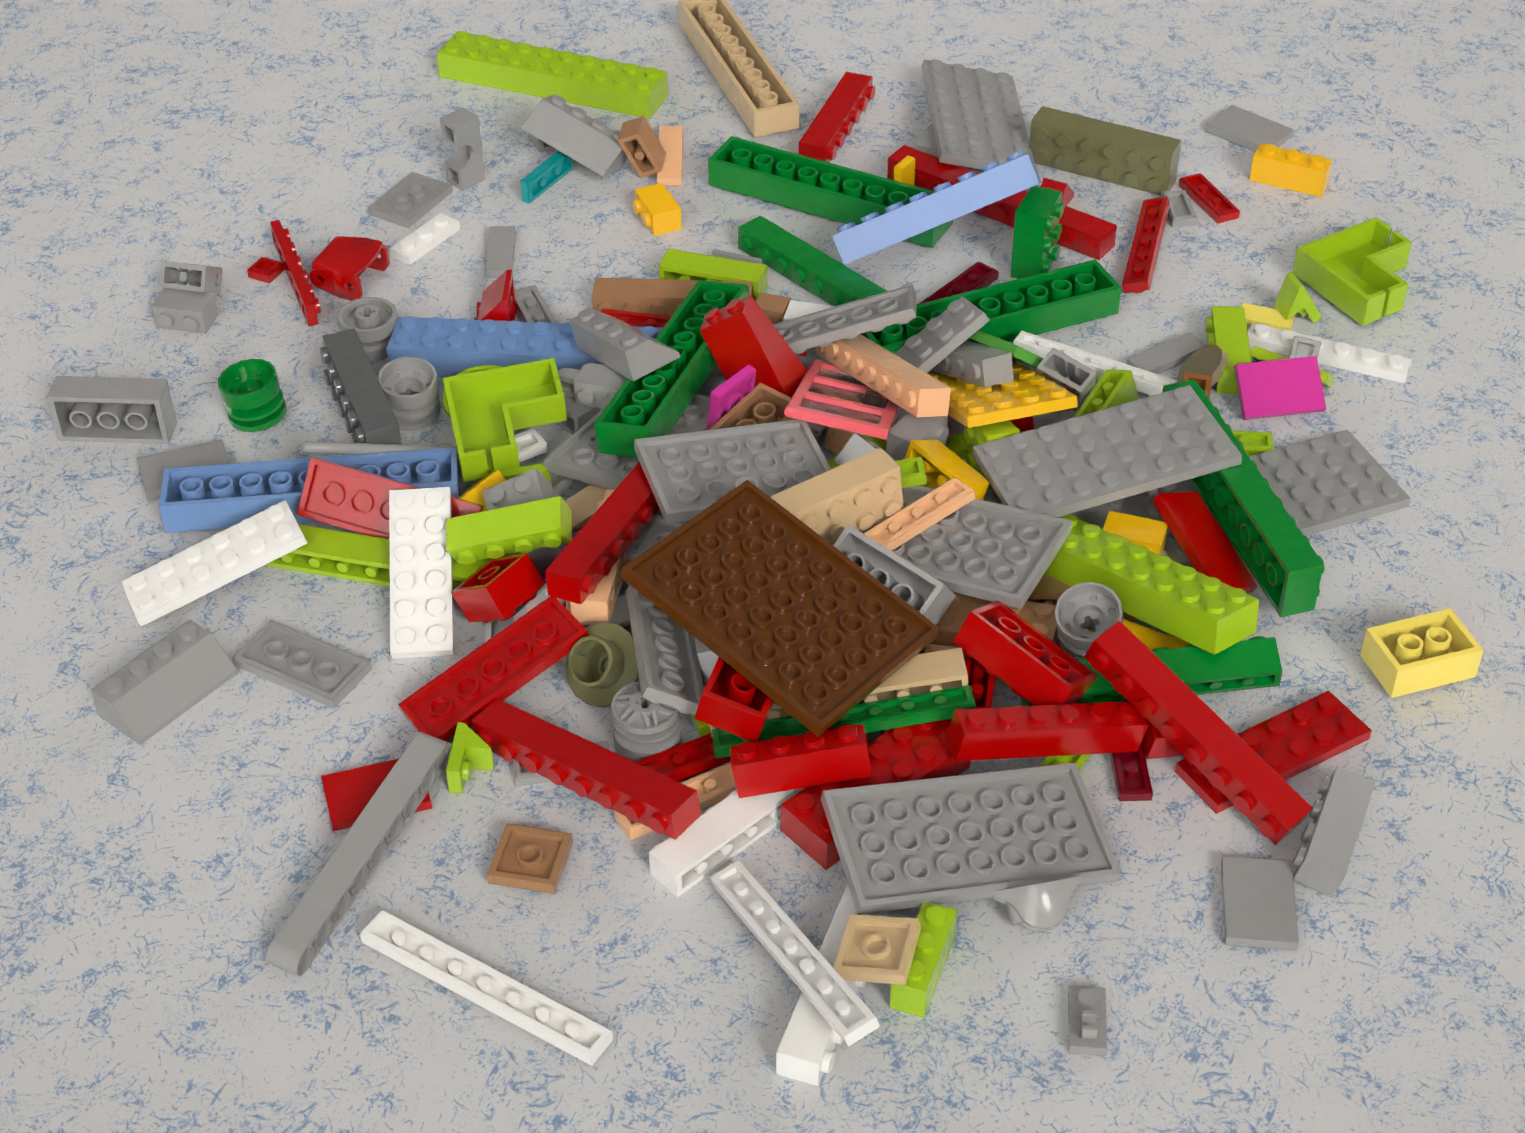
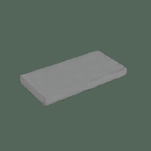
[232,620,372,708]

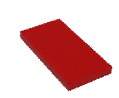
[1152,491,1258,593]

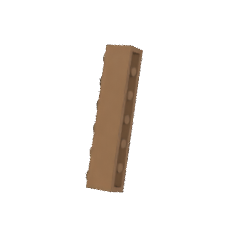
[592,277,753,316]

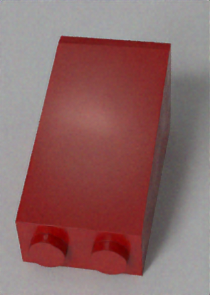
[700,295,807,398]

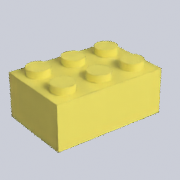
[1360,608,1483,698]

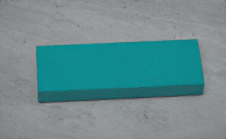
[520,151,573,204]

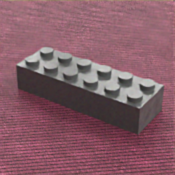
[320,328,402,444]

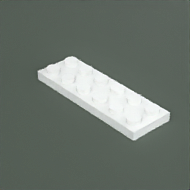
[389,487,454,659]
[121,500,307,627]

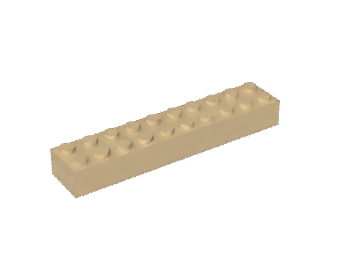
[678,0,799,137]

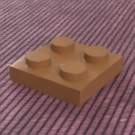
[487,823,573,894]

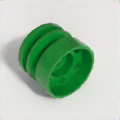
[218,359,287,432]

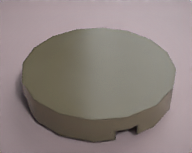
[1177,345,1228,387]

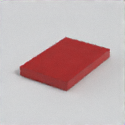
[321,758,432,831]

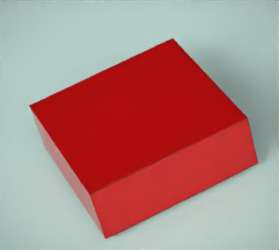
[247,257,284,284]

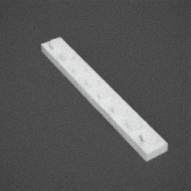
[710,860,880,1047]
[360,910,613,1066]

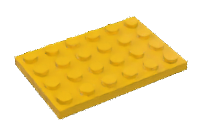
[928,359,1078,428]

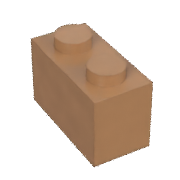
[617,116,667,178]

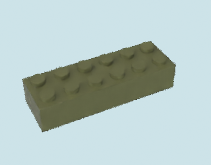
[1029,106,1181,195]

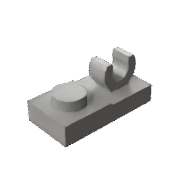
[1068,985,1107,1056]

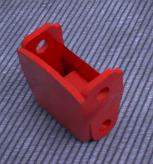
[309,236,390,301]

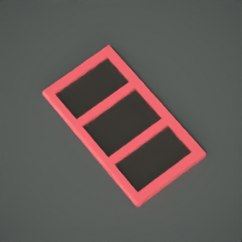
[784,359,900,440]

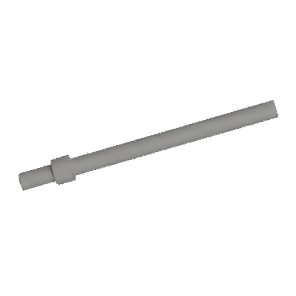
[302,441,458,455]

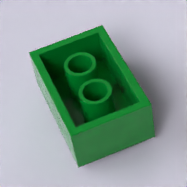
[1010,186,1064,279]

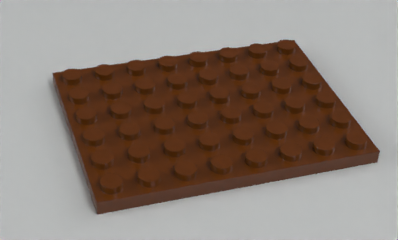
[620,480,941,737]

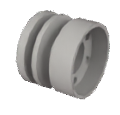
[378,357,440,431]
[1055,582,1124,659]
[611,681,682,762]

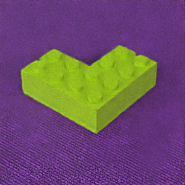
[1293,217,1412,326]
[443,358,567,482]

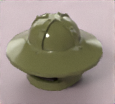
[566,622,639,707]

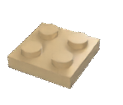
[834,914,921,985]

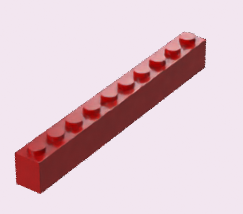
[887,145,1117,260]

